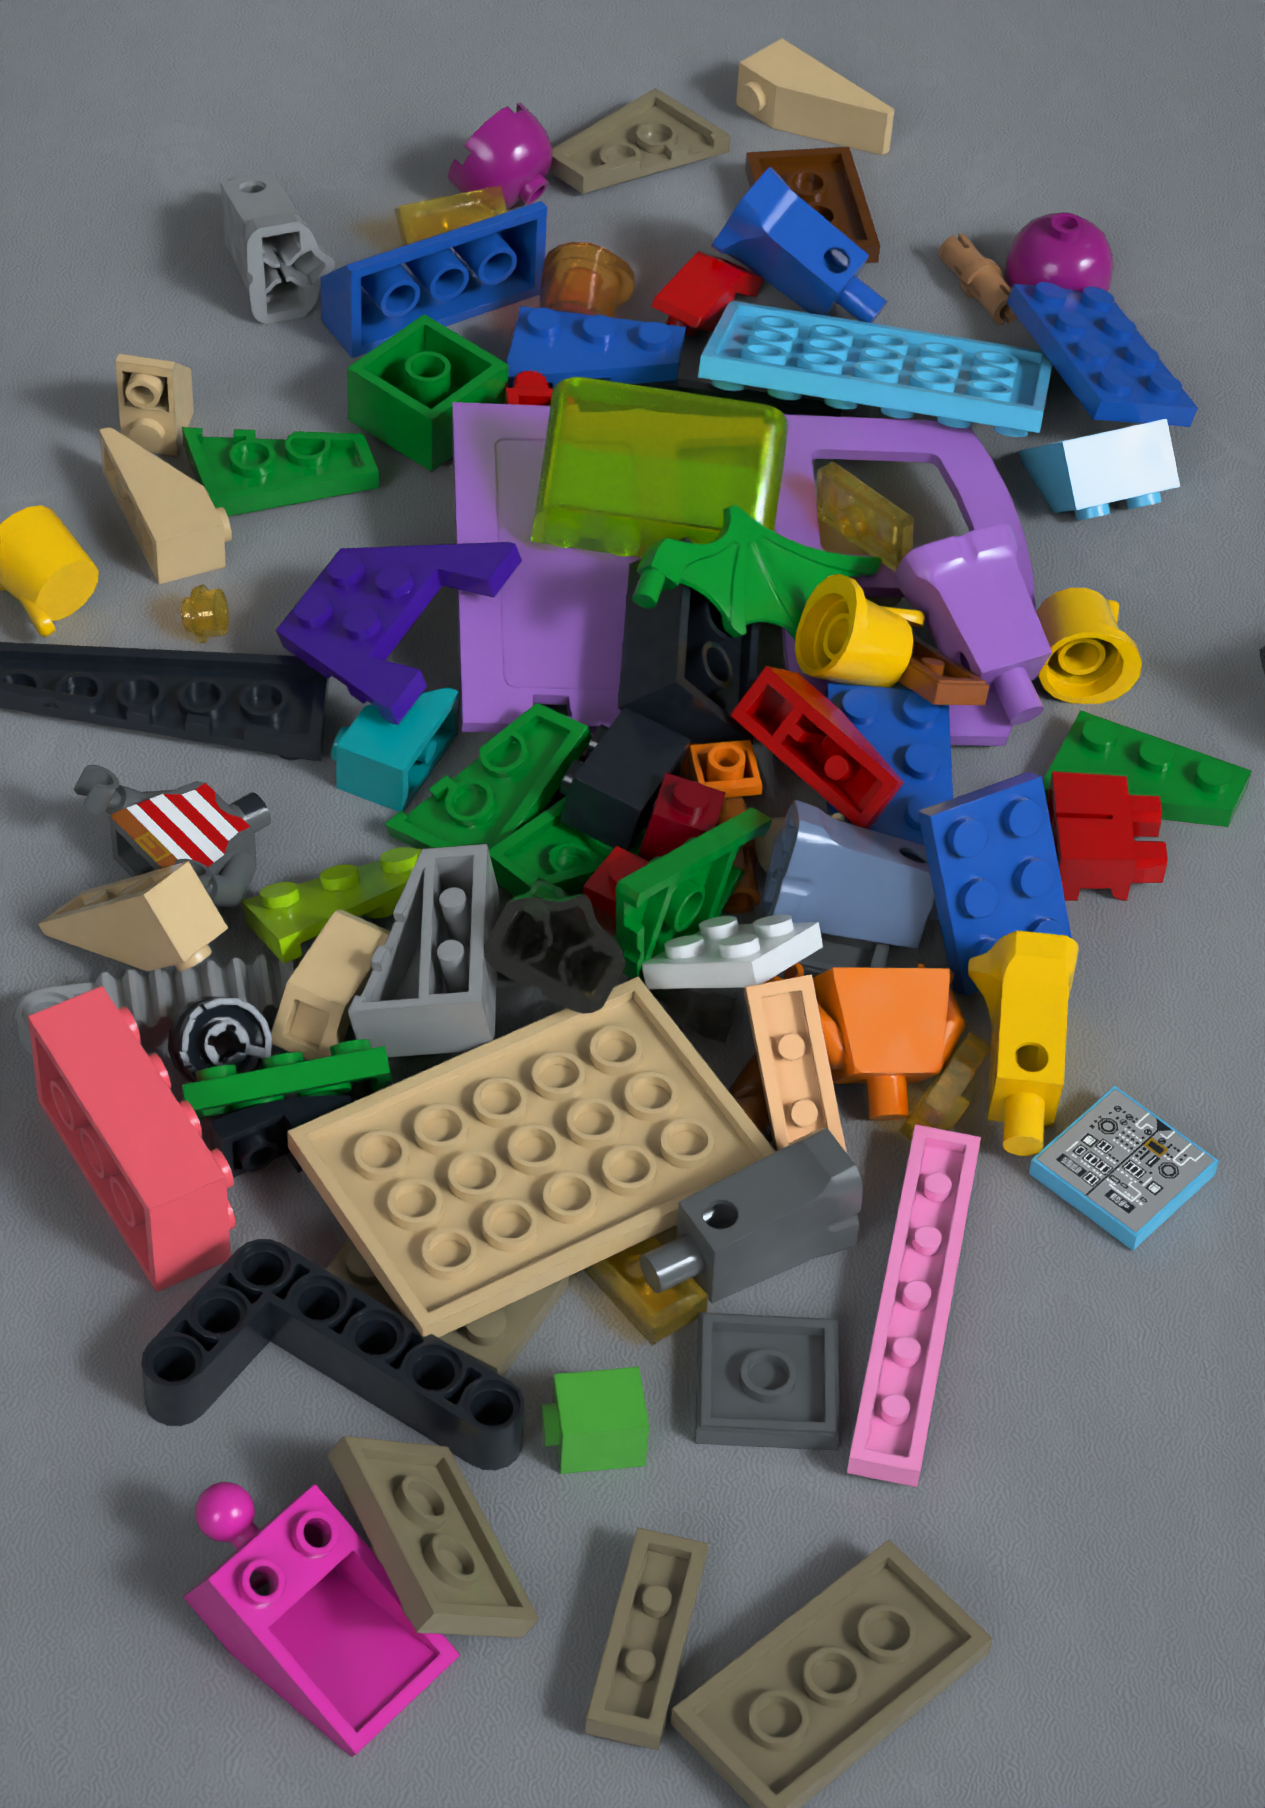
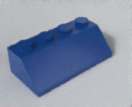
[320,201,547,358]

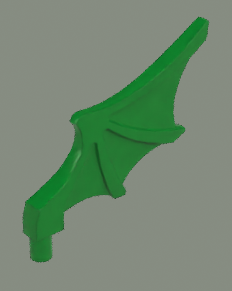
[632,505,882,640]

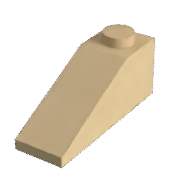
[736,38,895,156]
[99,427,232,584]
[38,861,228,972]

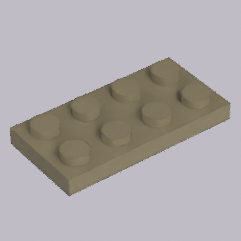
[670,1539,993,1808]

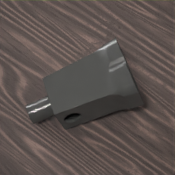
[639,1127,863,1304]

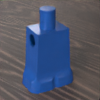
[711,167,888,323]

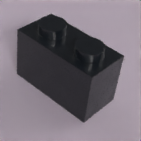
[559,707,691,851]

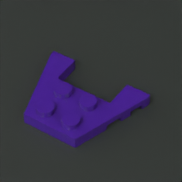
[276,542,522,725]

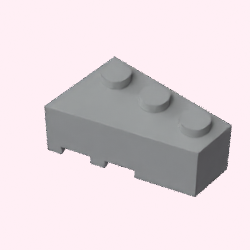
[348,844,499,1057]

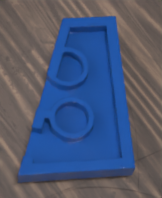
[507,306,686,390]

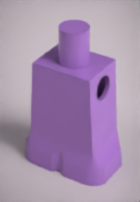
[893,523,1052,725]

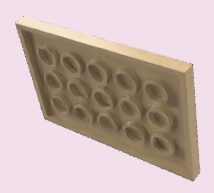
[288,977,776,1338]

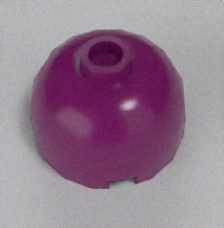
[448,103,553,210]
[1004,212,1113,292]

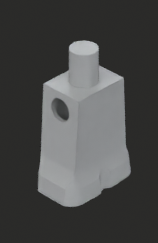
[220,173,335,324]

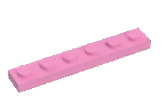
[847,1124,981,1487]

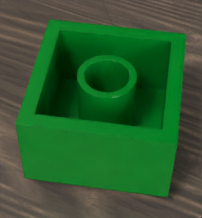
[347,314,509,472]

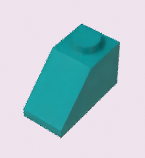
[331,687,459,812]

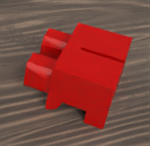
[1047,771,1168,901]

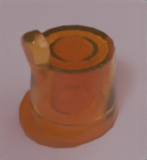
[539,242,635,318]

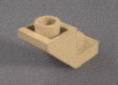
[271,909,390,1061]

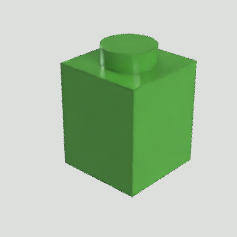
[540,1367,649,1474]

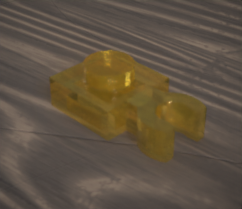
[898,1032,991,1141]

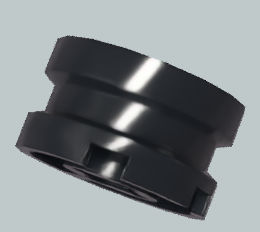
[168,996,272,1083]

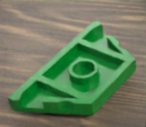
[616,807,773,980]

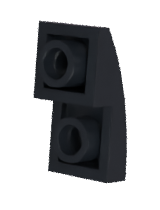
[210,1095,354,1178]

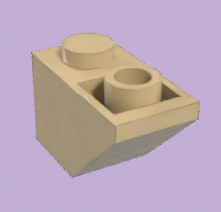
[115,354,194,456]

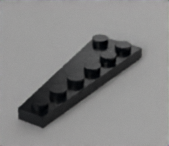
[0,642,329,761]

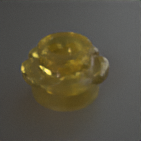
[181,584,229,643]

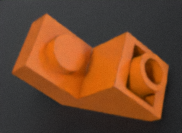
[680,740,762,798]

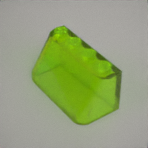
[531,377,789,558]

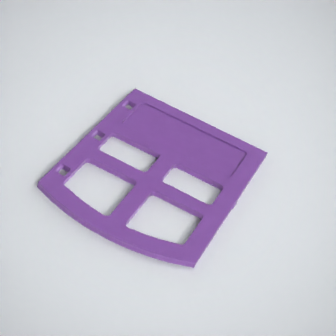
[452,402,1036,746]

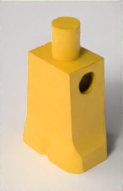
[968,931,1079,1156]

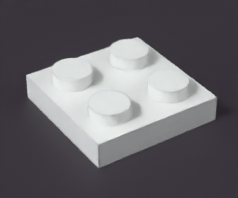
[642,914,823,989]

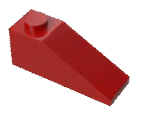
[730,666,904,829]

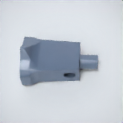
[760,800,939,949]

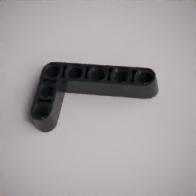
[141,1239,524,1470]

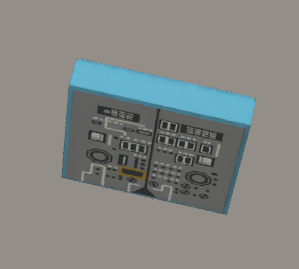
[1028,1086,1219,1251]

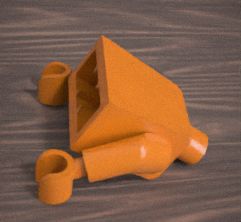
[763,962,965,1121]

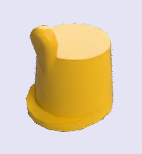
[0,505,99,638]
[795,574,925,688]
[1036,587,1142,704]

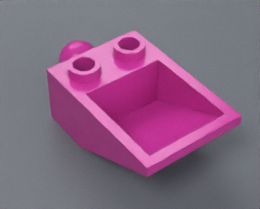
[183,1482,460,1757]

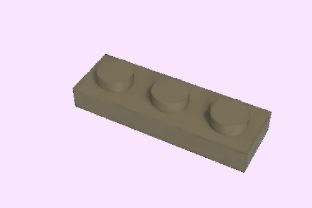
[585,1527,709,1751]

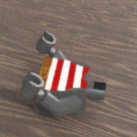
[74,764,271,908]

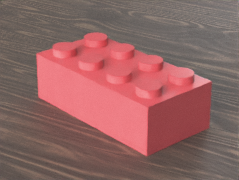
[28,986,236,1292]

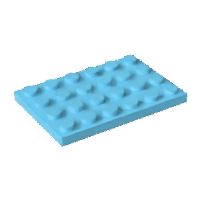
[698,301,1052,437]

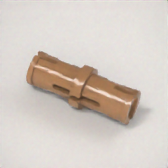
[939,233,1017,325]

